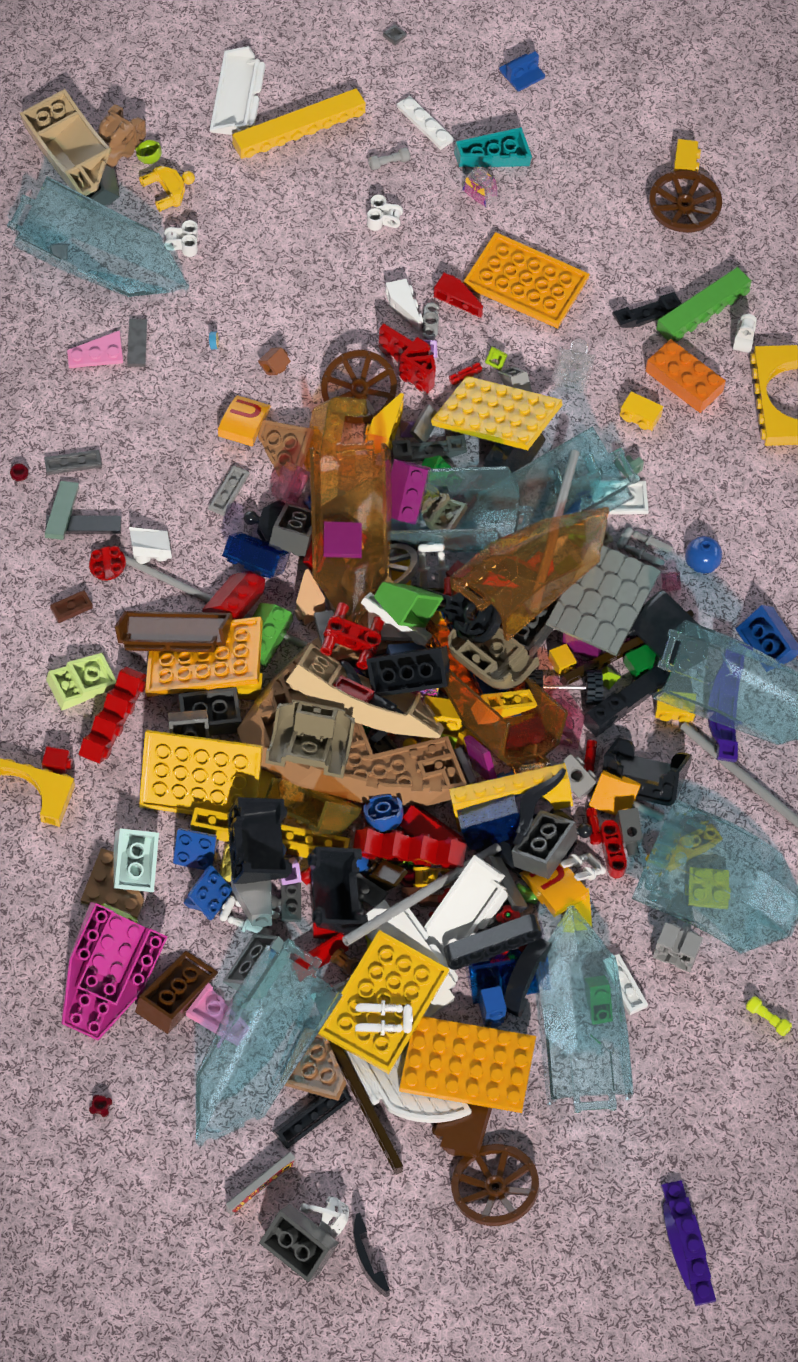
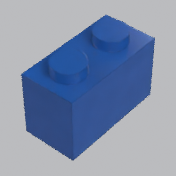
[479,986,507,1028]

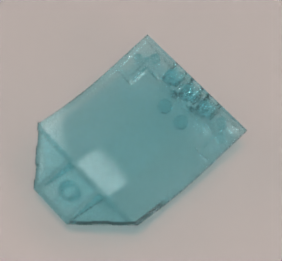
[632,799,798,954]

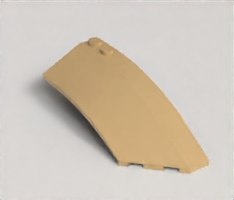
[20,89,111,198]
[286,644,444,739]

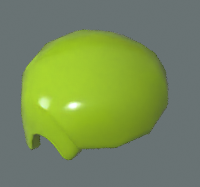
[135,140,162,164]

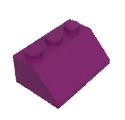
[382,459,431,525]

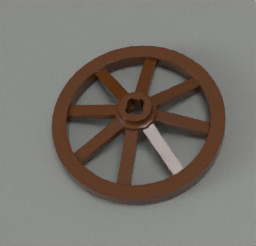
[649,170,722,233]
[321,350,398,425]
[451,1144,540,1226]

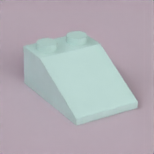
[114,828,159,892]

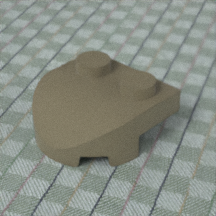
[421,493,468,537]

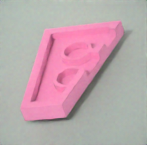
[67,330,123,368]
[186,983,249,1046]

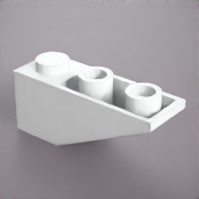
[385,279,423,331]

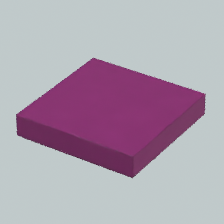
[323,522,362,558]
[464,735,497,781]

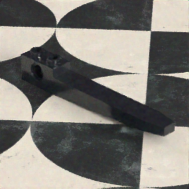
[583,663,671,737]

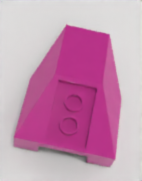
[61,902,168,1041]

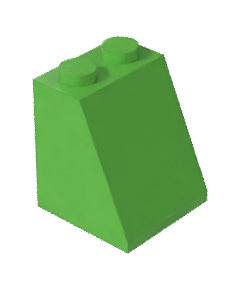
[374,582,444,628]

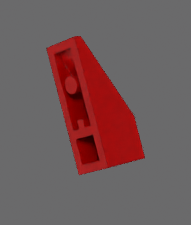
[434,272,483,318]

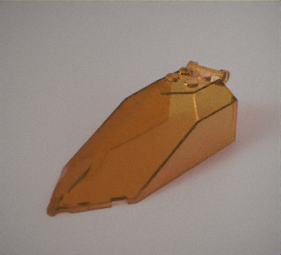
[310,440,392,624]
[450,507,610,641]
[426,620,568,774]

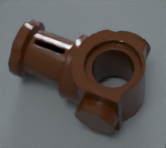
[330,948,361,983]

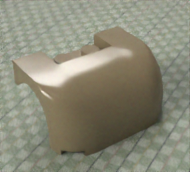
[448,627,539,690]
[265,700,355,778]

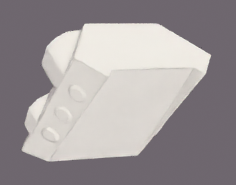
[129,527,172,564]

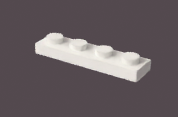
[397,96,454,150]
[361,592,433,646]

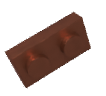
[50,590,93,623]

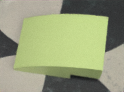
[46,653,117,710]

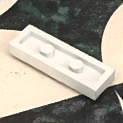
[601,954,648,1016]

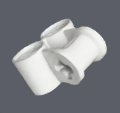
[367,195,403,231]
[164,220,198,257]
[733,314,757,353]

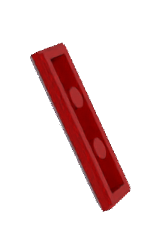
[291,933,349,981]

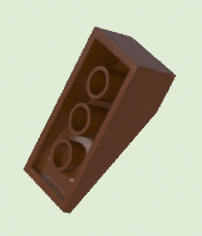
[135,951,218,1034]

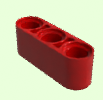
[600,820,627,878]

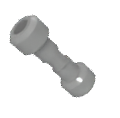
[368,147,411,170]

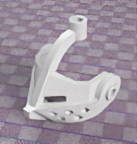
[300,1196,349,1238]

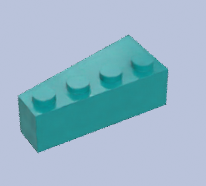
[454,127,532,167]

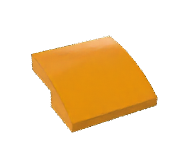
[589,771,641,815]

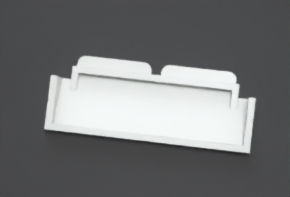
[210,46,266,135]
[424,855,508,971]
[366,900,458,1017]

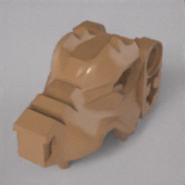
[98,104,146,168]

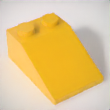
[365,393,404,457]

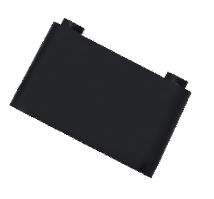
[627,590,709,680]
[602,737,692,806]
[228,797,292,884]
[308,847,368,935]

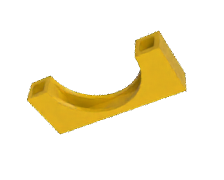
[750,345,798,446]
[0,758,75,827]
[449,763,573,832]

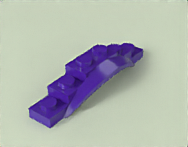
[707,649,743,762]
[661,1180,716,1306]

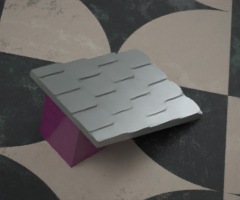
[546,541,661,660]

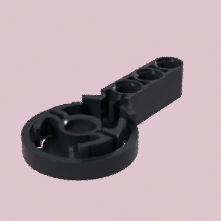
[413,585,503,644]

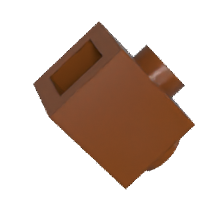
[258,347,291,375]

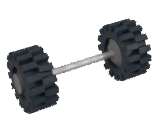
[525,670,603,705]

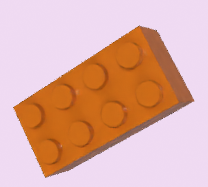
[645,339,726,413]

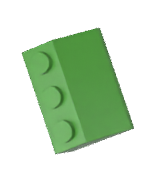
[252,603,294,668]

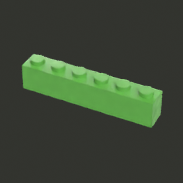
[656,267,752,341]

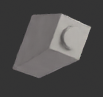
[231,876,272,927]

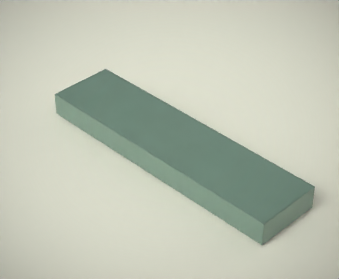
[45,481,79,540]

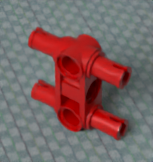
[320,603,385,670]

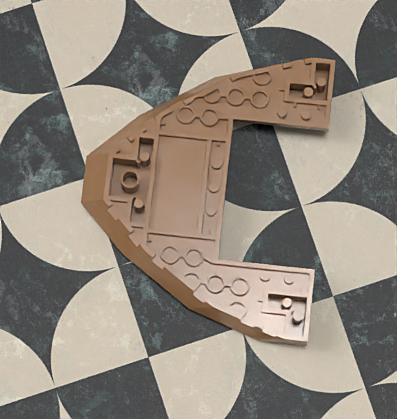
[237,608,467,806]

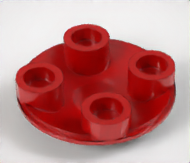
[89,546,126,581]

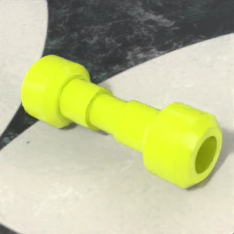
[746,996,792,1036]

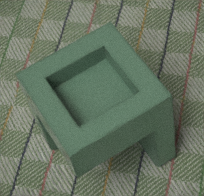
[614,455,644,479]

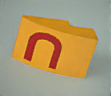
[218,395,271,447]
[520,862,589,917]

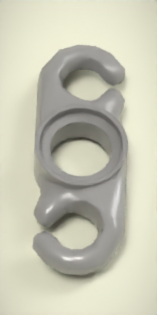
[422,302,439,340]

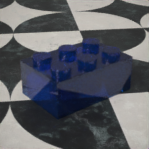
[222,532,291,578]
[457,794,520,851]

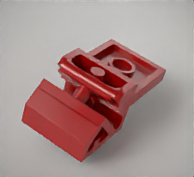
[378,323,436,393]

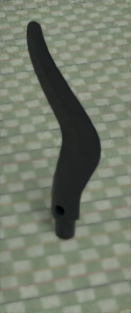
[340,660,405,714]
[513,768,566,846]

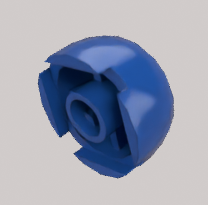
[685,536,722,574]
[363,794,403,832]

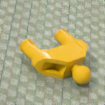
[139,166,195,212]

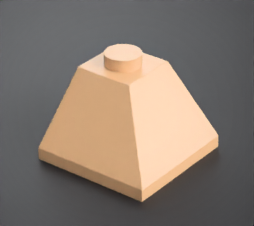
[294,569,325,625]

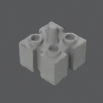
[653,922,703,973]

